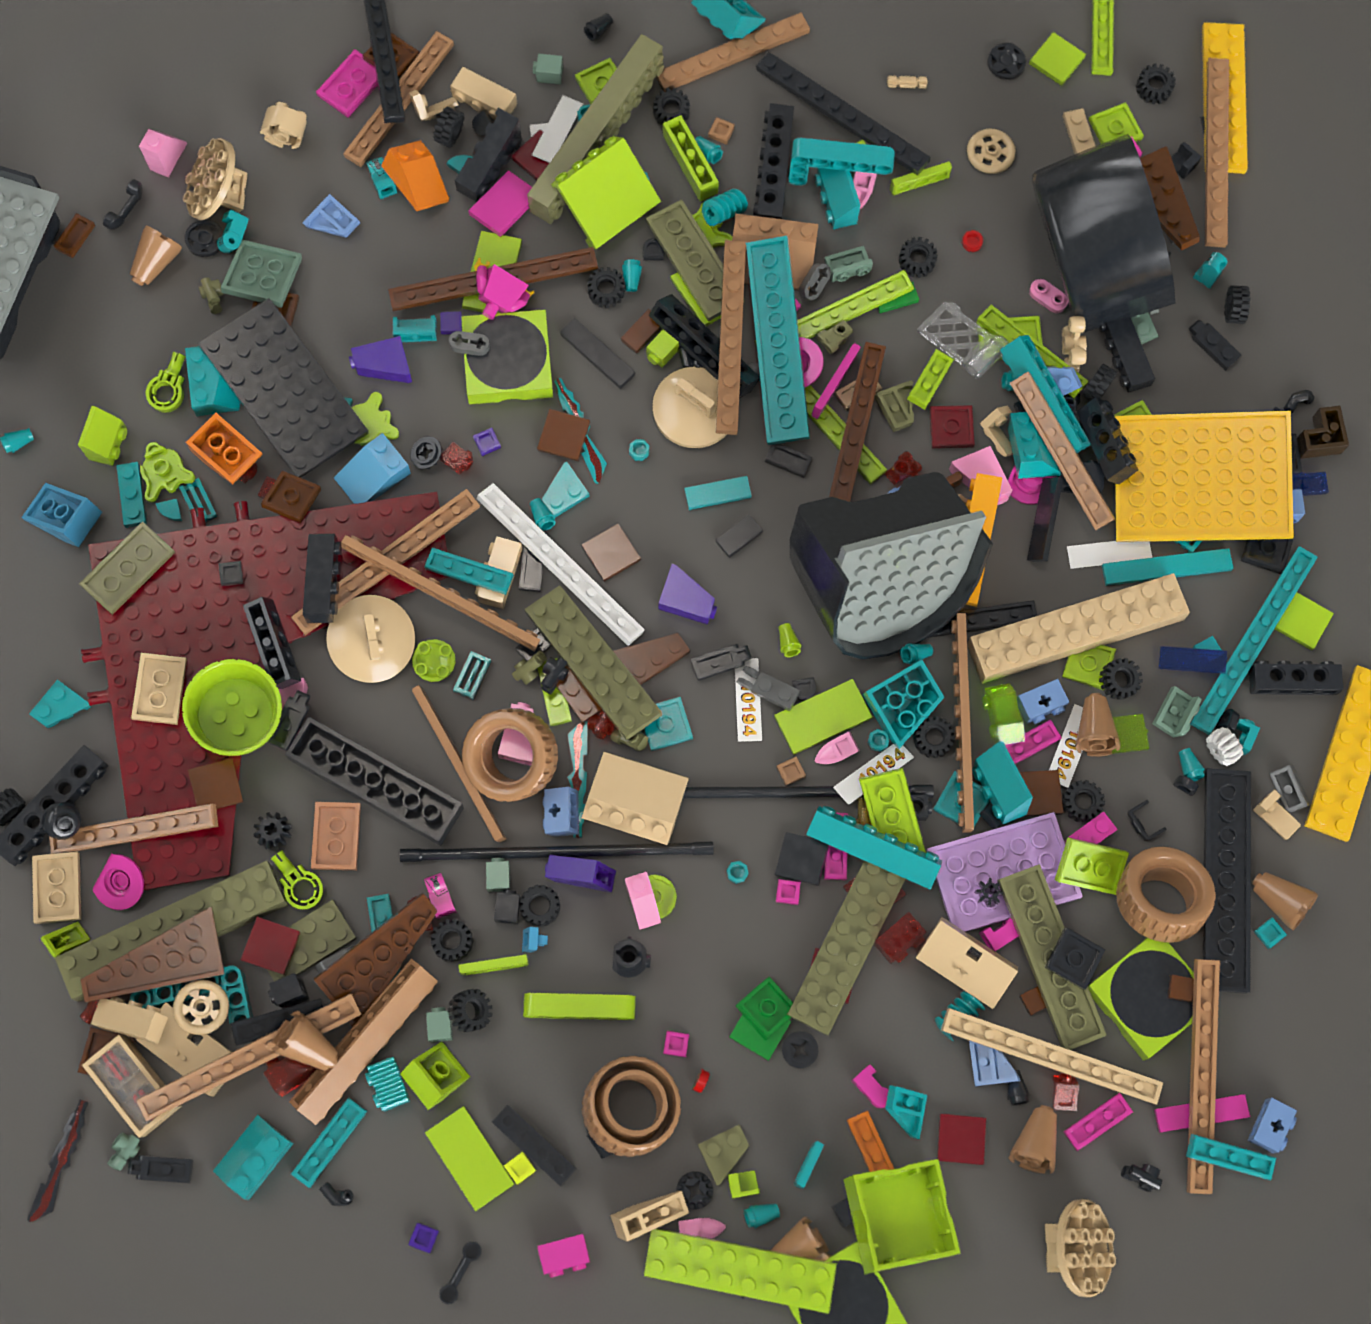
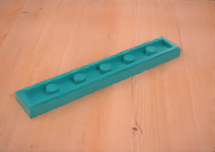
[1102,548,1234,586]

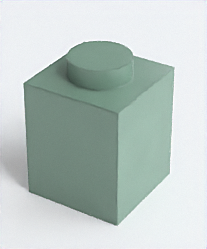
[533,54,563,85]
[486,858,511,892]
[426,1007,453,1042]

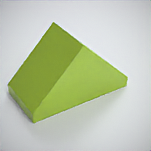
[41,922,90,958]

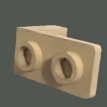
[409,90,459,120]
[980,406,1013,457]
[1253,790,1301,840]

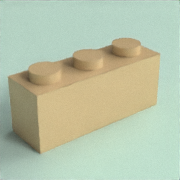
[451,67,517,120]
[475,537,523,609]
[91,997,168,1044]

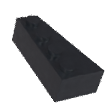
[455,107,522,202]

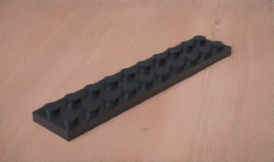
[1203,768,1251,994]

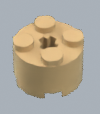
[260,102,307,149]

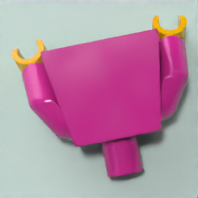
[474,258,534,320]

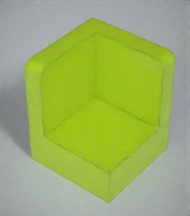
[727,1171,760,1199]

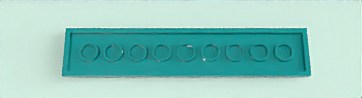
[746,236,810,445]

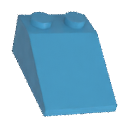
[334,433,411,504]
[21,483,102,547]

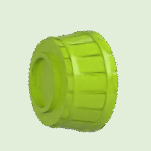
[182,659,282,756]

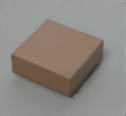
[708,117,735,145]
[776,757,806,786]

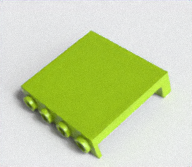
[551,136,661,249]

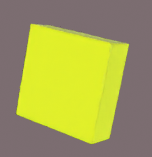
[504,1152,536,1185]

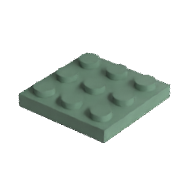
[221,240,302,307]

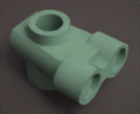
[107,1132,140,1171]

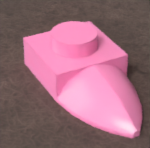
[853,172,877,209]
[815,732,860,764]
[678,1218,726,1239]

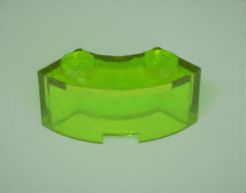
[982,683,1025,745]

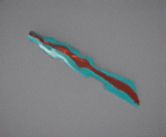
[554,378,607,484]
[567,721,588,838]

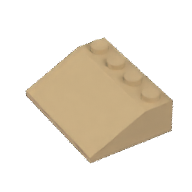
[582,751,689,845]

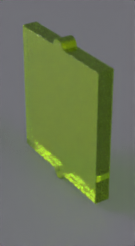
[1112,714,1149,754]

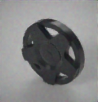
[988,42,1026,79]
[185,219,224,257]

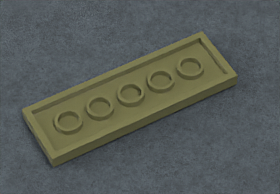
[646,200,745,321]

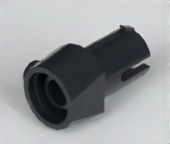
[612,937,651,978]

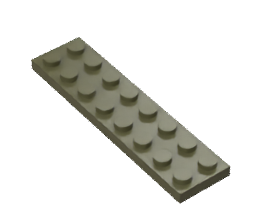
[525,585,662,740]
[787,861,905,1036]
[997,864,1107,1050]

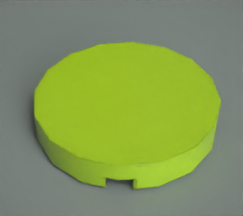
[648,874,677,919]

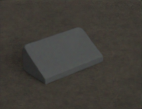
[1269,765,1311,813]

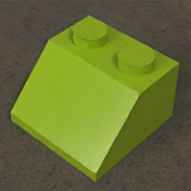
[78,406,127,466]
[400,1042,470,1110]

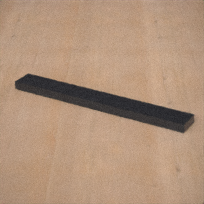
[364,0,405,123]
[927,600,1038,638]

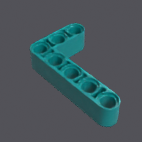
[789,138,895,186]
[130,966,253,1023]

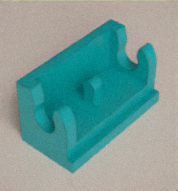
[393,315,437,342]

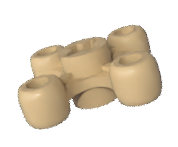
[1062,316,1087,373]

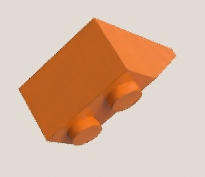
[381,140,449,211]
[186,413,263,485]

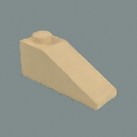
[610,1191,689,1241]

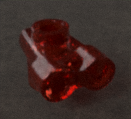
[885,451,922,485]
[588,709,614,740]

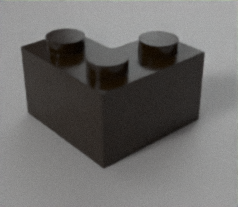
[1297,405,1349,459]

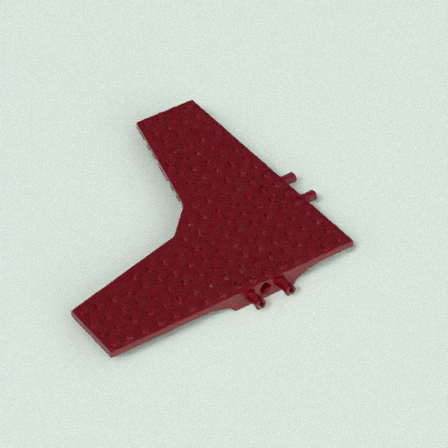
[81,492,448,891]

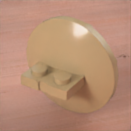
[183,138,247,220]
[653,367,727,448]
[326,595,415,683]
[1045,1199,1116,1297]

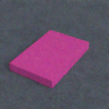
[316,49,378,118]
[469,170,532,237]

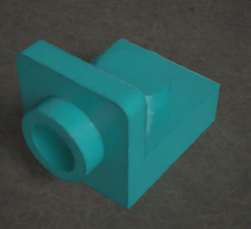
[1236,719,1260,756]

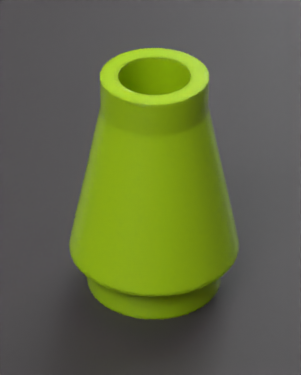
[778,623,801,657]

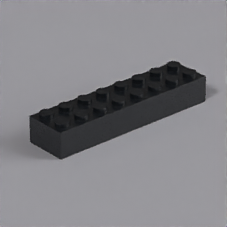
[285,717,464,846]

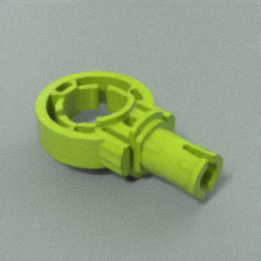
[146,352,186,413]
[271,850,323,910]

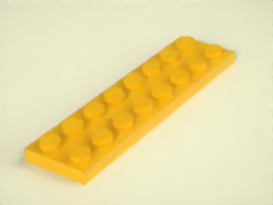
[1202,23,1248,173]
[1304,665,1371,842]

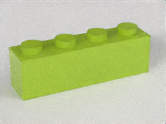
[663,115,719,202]

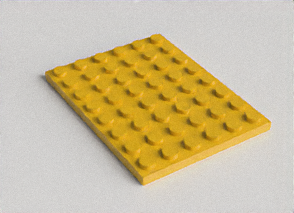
[1115,411,1294,542]

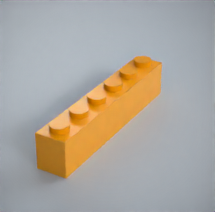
[966,473,1003,607]

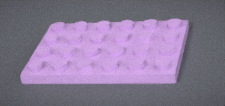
[926,812,1083,932]

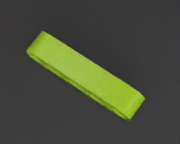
[523,993,635,1020]

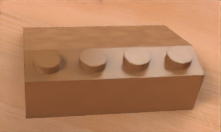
[732,214,818,291]

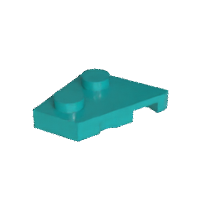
[29,680,92,728]

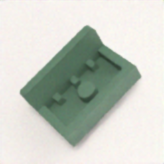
[824,246,873,282]
[1152,686,1202,738]

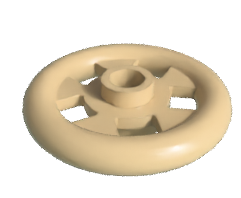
[967,129,1016,174]
[173,980,229,1035]

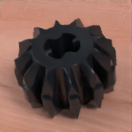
[253,812,292,850]

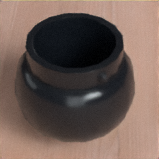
[42,802,82,840]

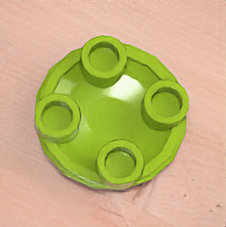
[412,639,456,682]

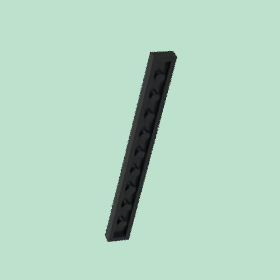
[756,52,930,176]

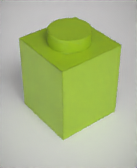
[646,330,679,368]

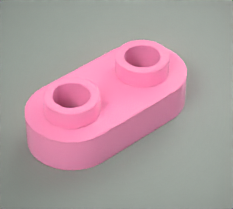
[1029,279,1068,313]

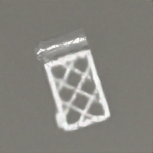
[917,301,1008,379]

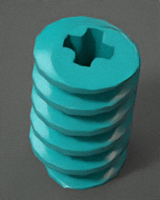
[702,189,748,226]
[935,991,985,1041]

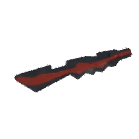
[27,1099,88,1222]

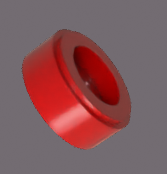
[962,230,983,252]
[692,1069,710,1093]

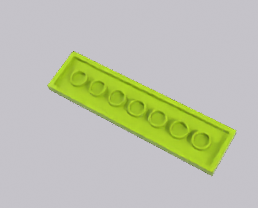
[644,1228,837,1313]

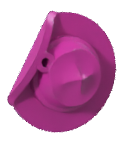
[799,337,824,387]
[1008,465,1057,505]
[93,854,144,910]

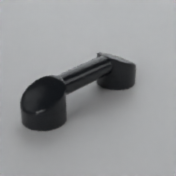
[103,179,142,230]
[439,1241,482,1304]

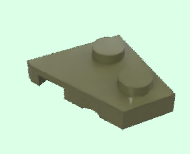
[874,380,914,432]
[698,1125,749,1186]

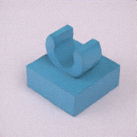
[522,927,548,953]

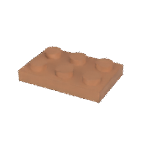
[311,802,361,871]

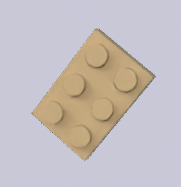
[131,653,187,725]
[32,852,81,924]

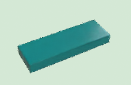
[684,476,752,510]

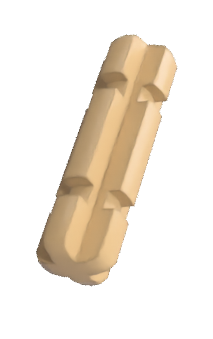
[887,76,927,88]

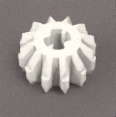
[1206,727,1243,766]

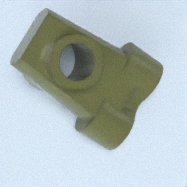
[199,277,224,314]
[816,320,853,354]
[512,651,547,685]
[611,729,648,751]

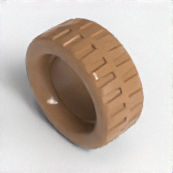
[462,708,558,802]
[1116,847,1216,943]
[582,1056,681,1157]

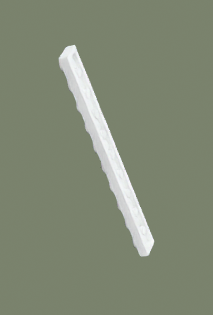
[477,483,645,646]

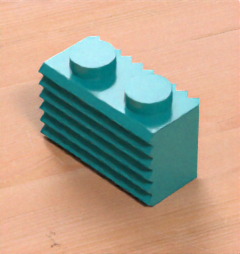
[365,1057,410,1112]

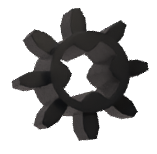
[974,878,1004,907]

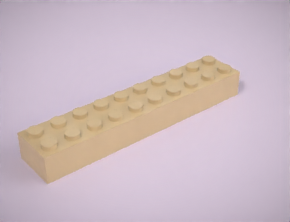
[967,573,1190,684]

